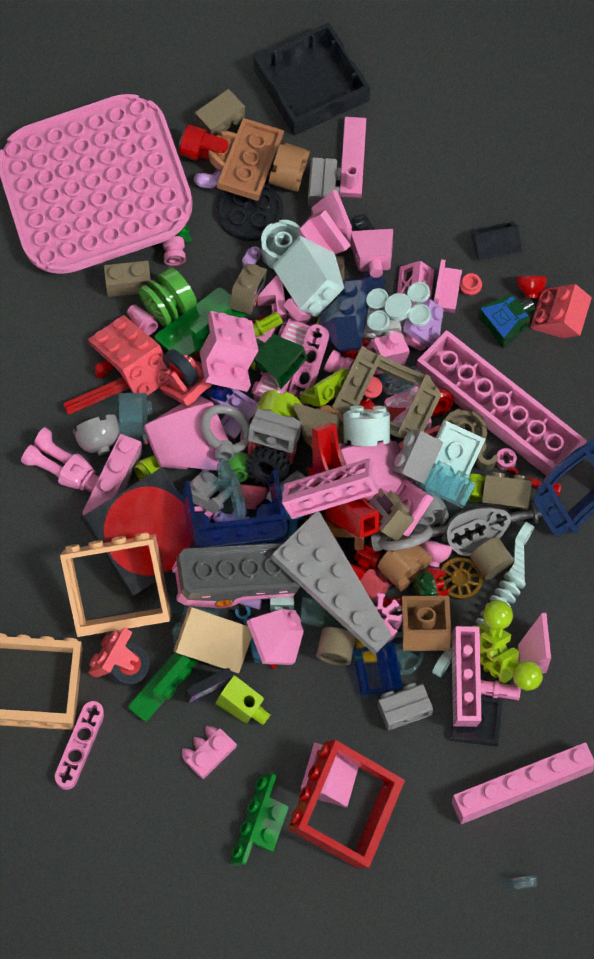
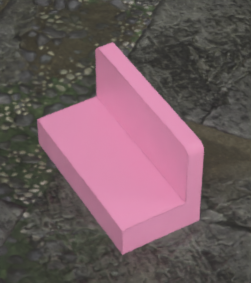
[298,210,350,254]
[434,259,462,313]

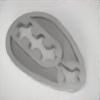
[445,507,511,556]

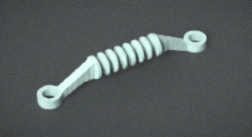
[432,522,534,678]

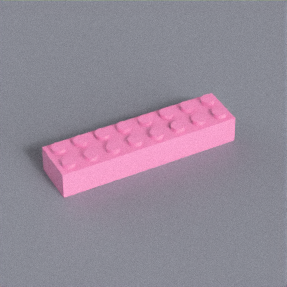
[416,330,587,476]

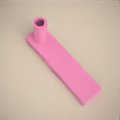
[340,117,366,198]

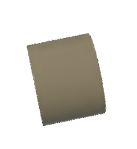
[470,537,514,580]
[316,627,356,666]

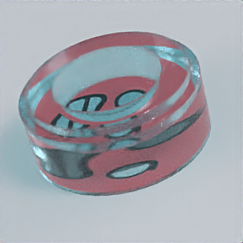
[512,876,538,889]

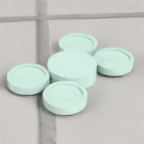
[366,282,431,332]

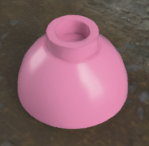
[420,540,452,567]

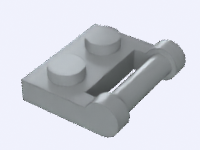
[181,471,237,513]

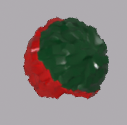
[413,568,451,596]

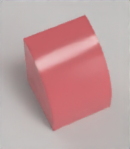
[360,569,393,602]

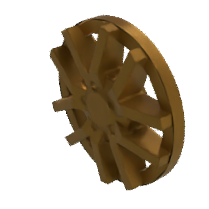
[439,557,483,600]

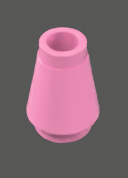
[127,304,158,336]

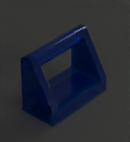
[353,642,403,696]

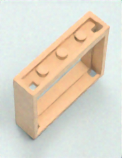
[60,532,172,637]
[0,633,83,730]

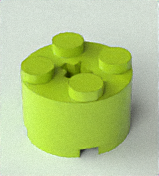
[252,390,302,421]

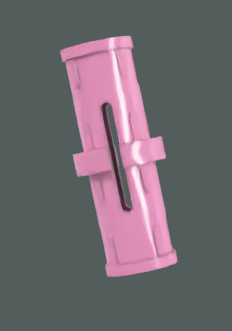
[481,680,521,701]

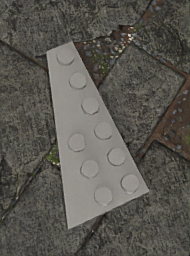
[271,511,392,655]

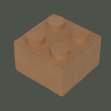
[401,596,451,651]

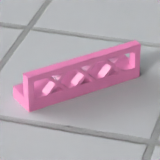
[397,261,434,351]
[282,458,379,519]

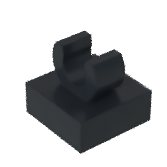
[350,213,375,231]

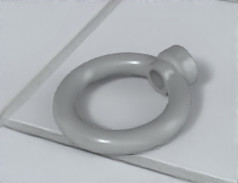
[201,405,250,461]
[371,524,433,551]

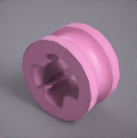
[496,448,517,471]

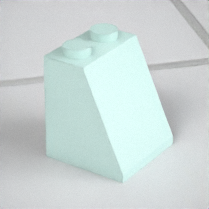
[273,236,344,317]

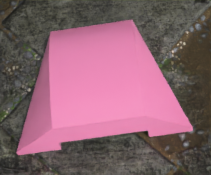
[144,395,229,474]
[340,439,413,501]

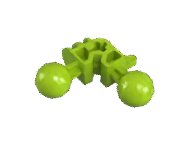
[476,600,543,691]

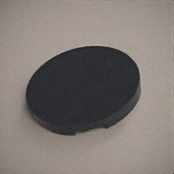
[218,183,283,241]

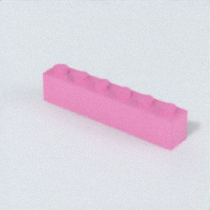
[452,742,594,824]

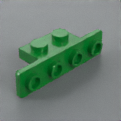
[129,652,199,722]
[231,773,289,866]

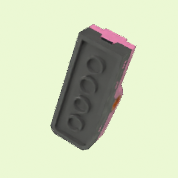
[172,543,300,608]

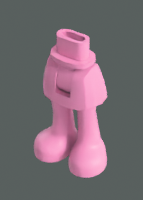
[21,427,99,493]

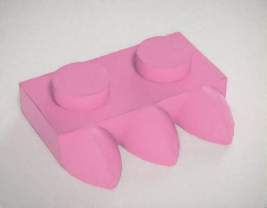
[182,726,237,779]

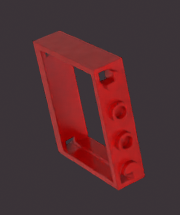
[287,740,405,869]

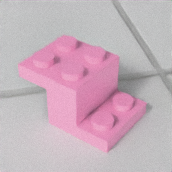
[200,311,258,392]

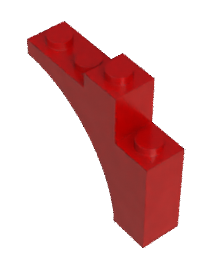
[308,422,379,539]

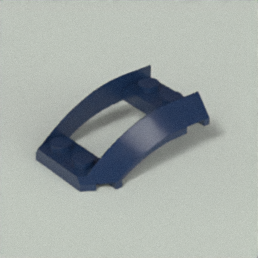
[532,439,594,535]

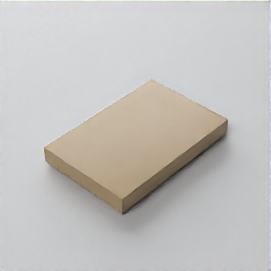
[173,606,252,673]

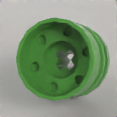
[138,267,197,327]

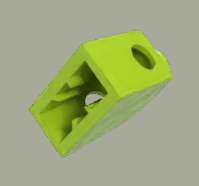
[215,675,271,725]

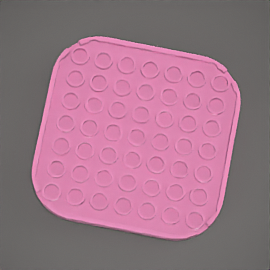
[0,94,193,274]

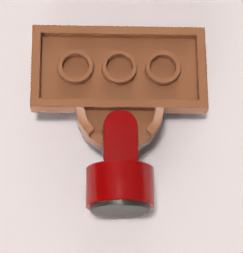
[178,118,284,201]

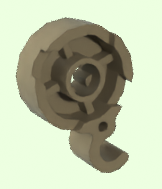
[445,409,498,471]

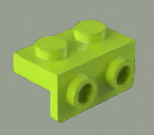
[300,368,349,407]

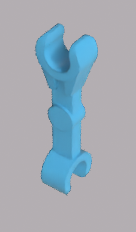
[235,606,261,663]

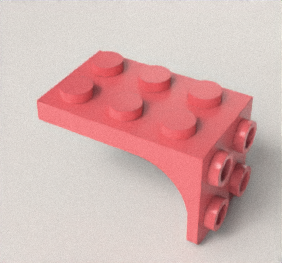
[88,315,169,401]

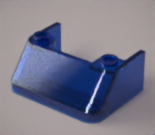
[181,470,288,548]

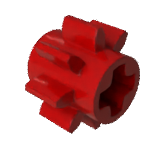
[355,541,384,571]

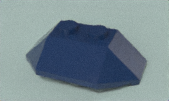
[318,276,374,352]

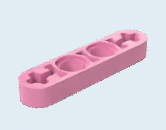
[288,324,329,406]
[55,701,104,790]

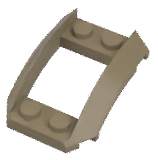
[332,346,442,438]

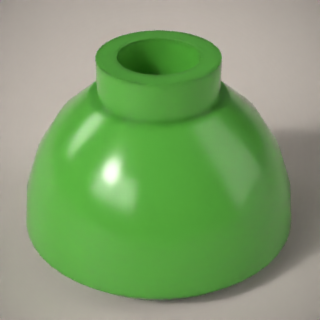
[222,452,251,482]

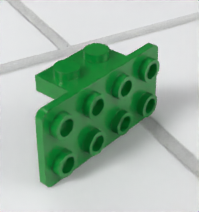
[155,288,247,357]

